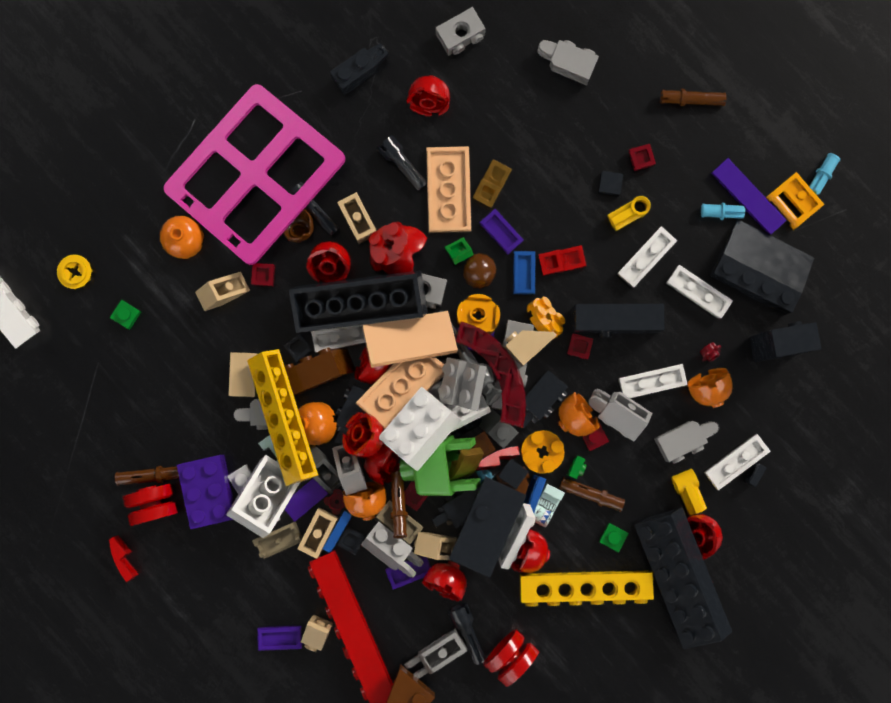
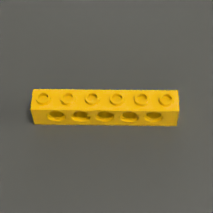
[247,349,318,486]
[520,570,654,606]

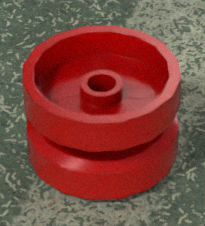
[122,484,178,526]
[483,629,539,687]

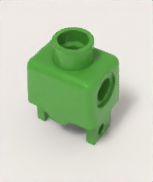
[400,435,481,496]

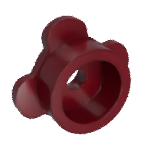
[700,342,721,362]
[324,489,345,515]

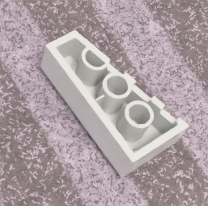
[0,276,40,349]

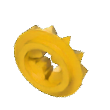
[57,255,92,289]

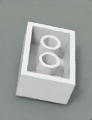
[379,386,461,471]
[226,455,300,538]

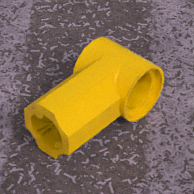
[607,196,651,231]
[671,468,707,516]

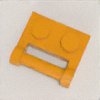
[766,172,824,230]

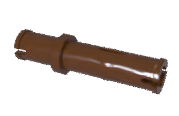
[660,89,726,106]
[115,466,180,486]
[390,471,408,539]
[559,477,625,512]

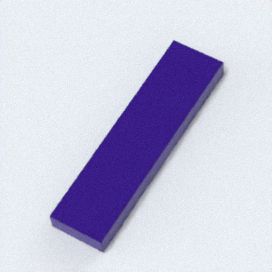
[711,158,786,235]

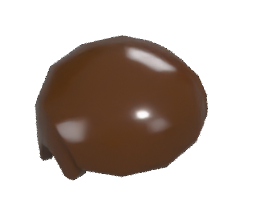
[283,209,314,243]
[463,253,496,289]

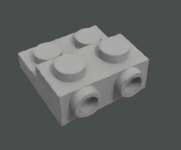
[438,358,487,411]

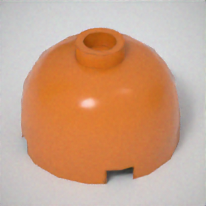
[160,216,204,259]
[687,368,733,408]
[558,392,600,436]
[298,402,337,445]
[342,482,387,521]

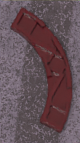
[456,321,526,428]

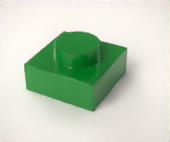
[445,237,474,264]
[110,300,141,330]
[567,455,587,479]
[599,522,629,552]

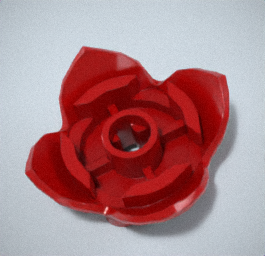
[369,222,427,274]

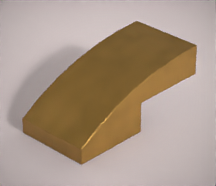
[473,159,512,208]
[448,447,484,480]

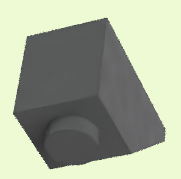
[479,407,519,449]
[310,445,342,495]

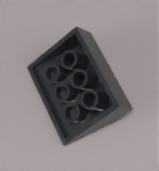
[709,219,814,315]

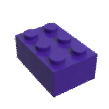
[177,455,234,529]

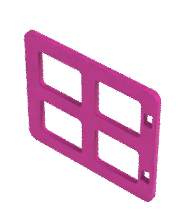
[164,84,345,265]

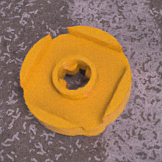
[457,294,500,335]
[527,296,565,339]
[521,430,565,474]

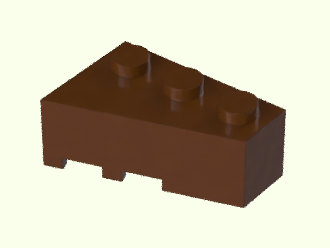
[284,347,355,396]
[386,664,435,703]

